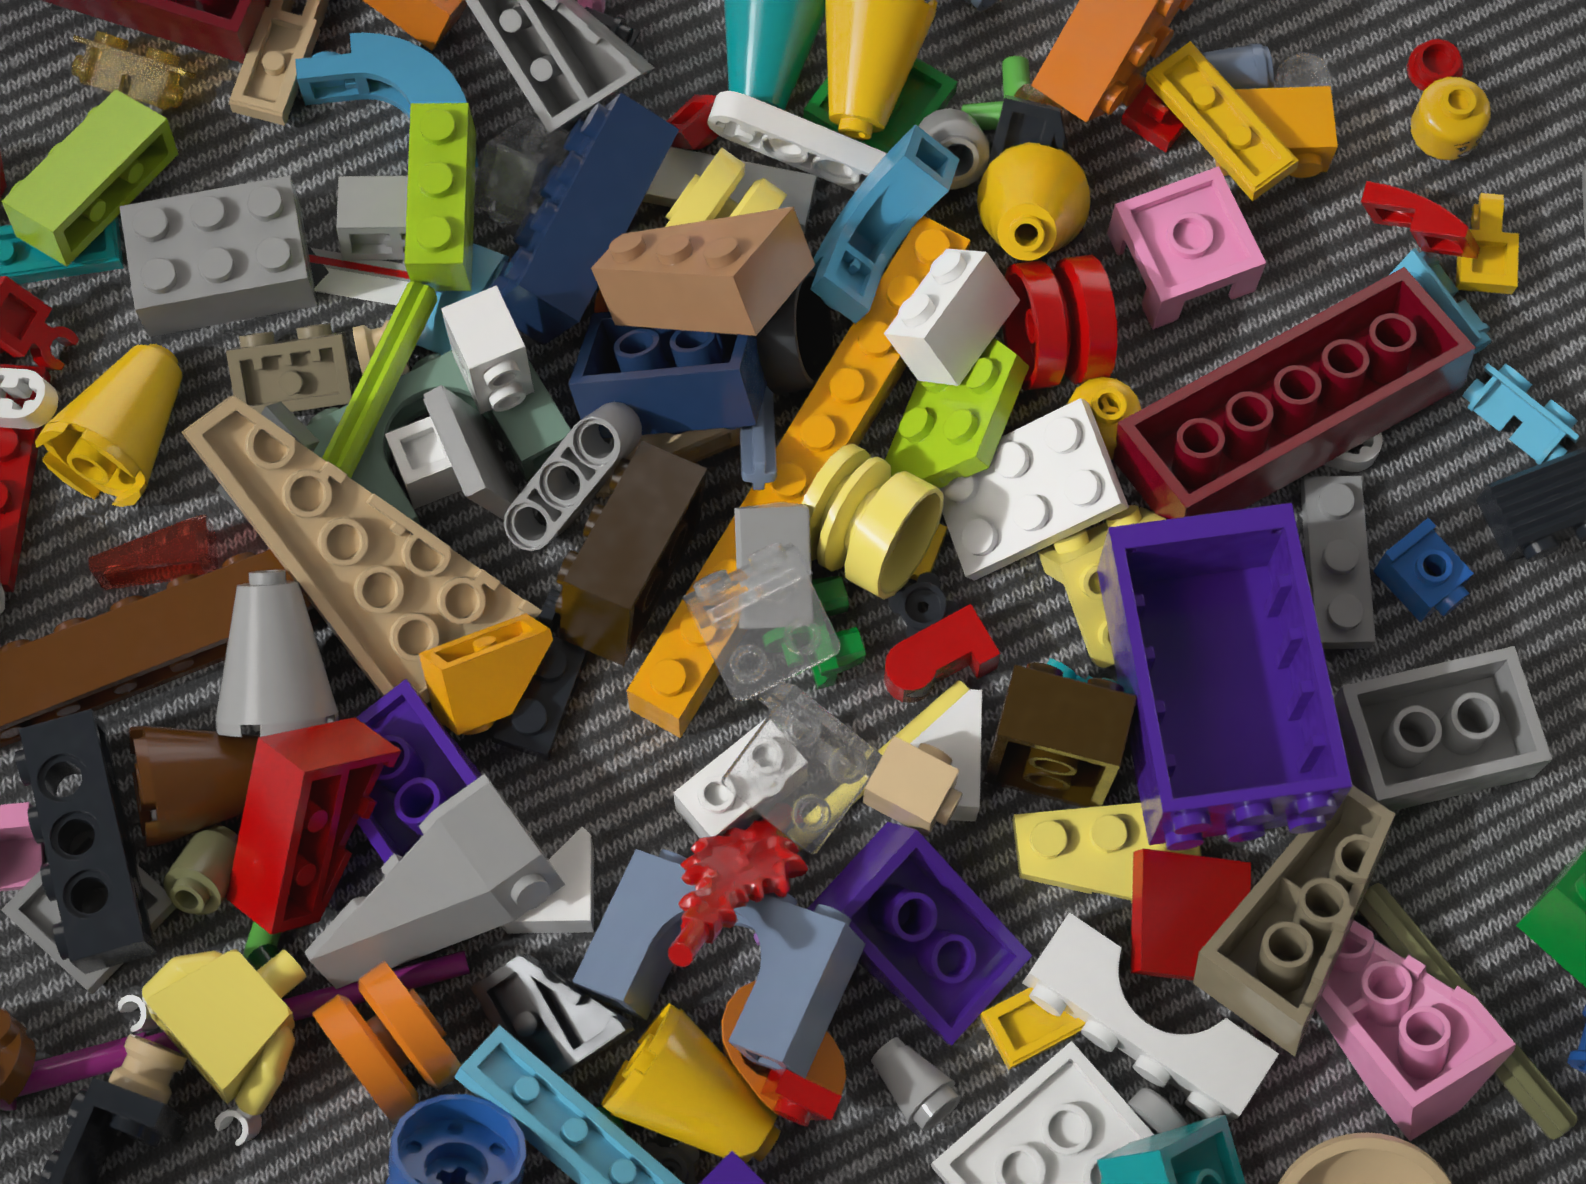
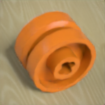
[312,960,462,1125]

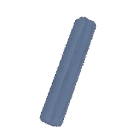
[740,386,777,490]

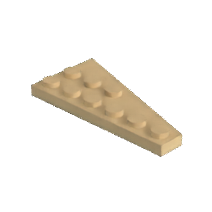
[181,396,542,703]

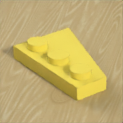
[1012,802,1201,903]

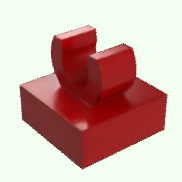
[1121,84,1186,153]

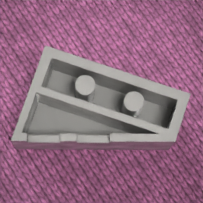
[465,0,655,133]

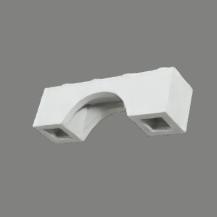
[1022,912,1279,1123]

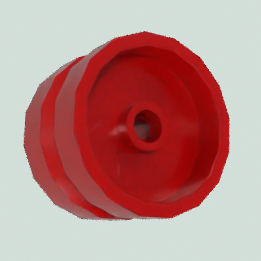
[1002,255,1118,391]

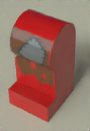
[884,604,1001,703]

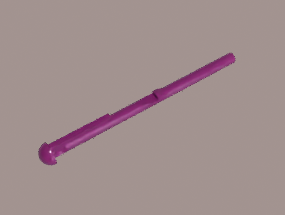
[0,950,470,1111]

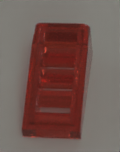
[88,514,219,590]

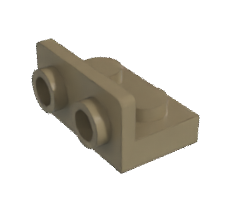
[226,323,353,414]

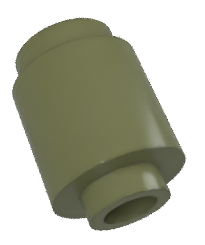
[164,825,238,915]

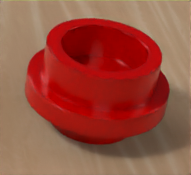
[1407,39,1464,91]

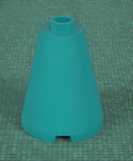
[724,0,826,111]

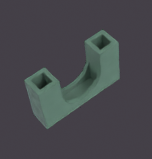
[306,350,571,526]

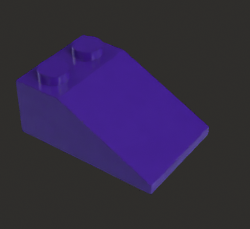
[356,679,482,863]
[807,822,1032,1045]

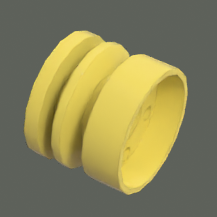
[802,443,944,600]

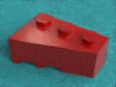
[226,717,401,935]

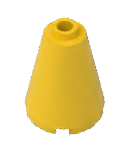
[825,0,938,140]
[977,142,1090,261]
[35,344,183,507]
[601,1003,781,1164]

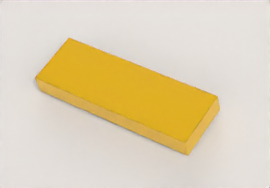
[1146,41,1299,201]

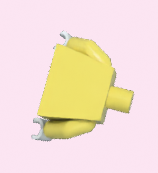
[118,949,307,1146]

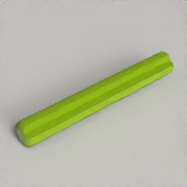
[322,281,437,478]

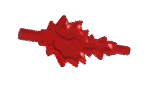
[668,802,808,967]

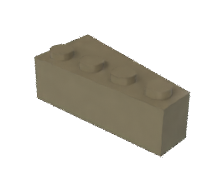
[1193,785,1395,1057]

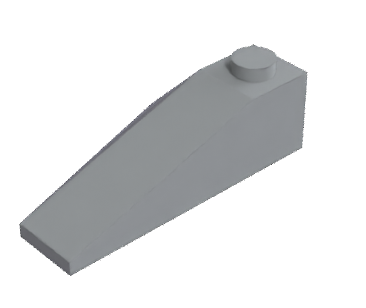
[304,774,565,989]

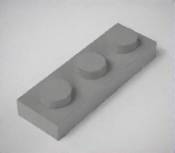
[1300,476,1376,649]

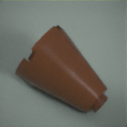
[129,726,260,848]

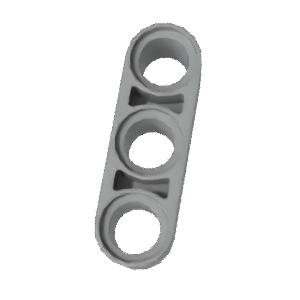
[504,402,642,551]

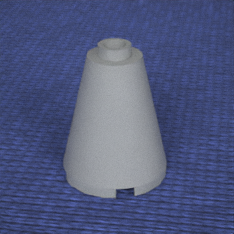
[215,570,339,737]

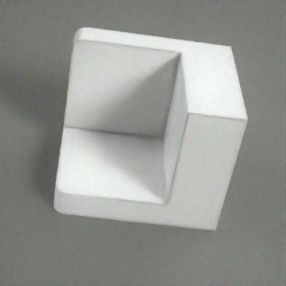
[385,417,462,509]

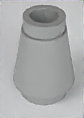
[871,1037,961,1131]

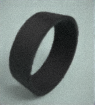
[756,271,833,395]

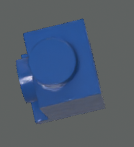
[1373,518,1474,623]

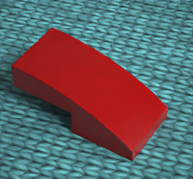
[1361,181,1480,259]

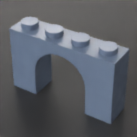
[572,849,866,1078]

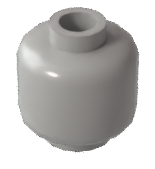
[918,108,990,190]

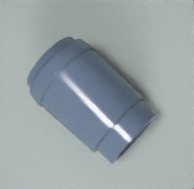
[1202,44,1274,89]

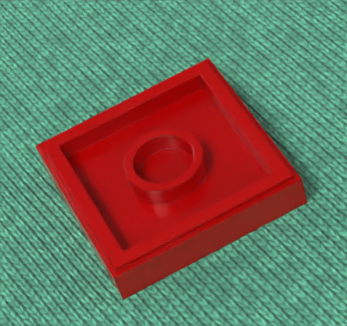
[1131,848,1251,981]

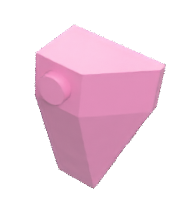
[1316,920,1516,1141]

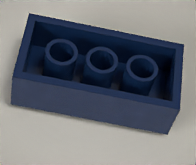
[487,93,679,345]

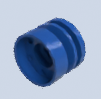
[386,1094,526,1184]

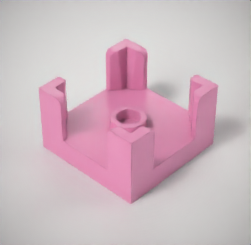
[1107,166,1266,329]

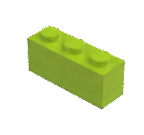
[1,89,179,267]
[404,103,476,291]

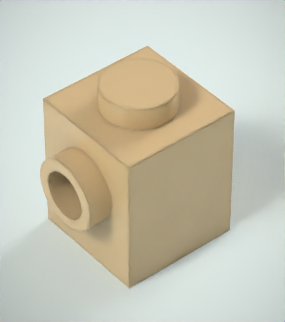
[863,736,963,837]

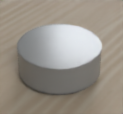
[1127,1088,1187,1135]

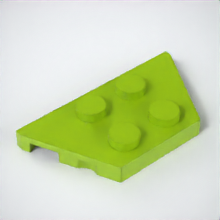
[885,338,1029,489]

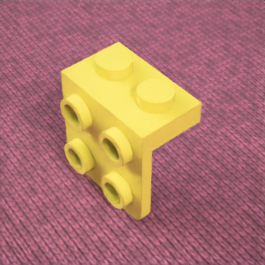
[1038,505,1166,668]

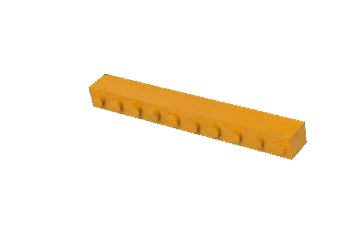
[627,215,971,738]

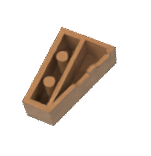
[591,206,815,336]

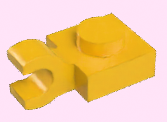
[1456,193,1519,294]

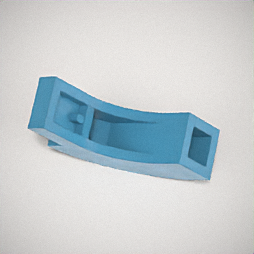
[295,33,478,167]
[811,124,959,324]

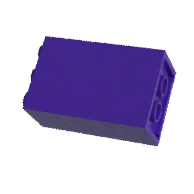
[1097,503,1353,851]

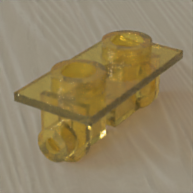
[72,30,196,110]

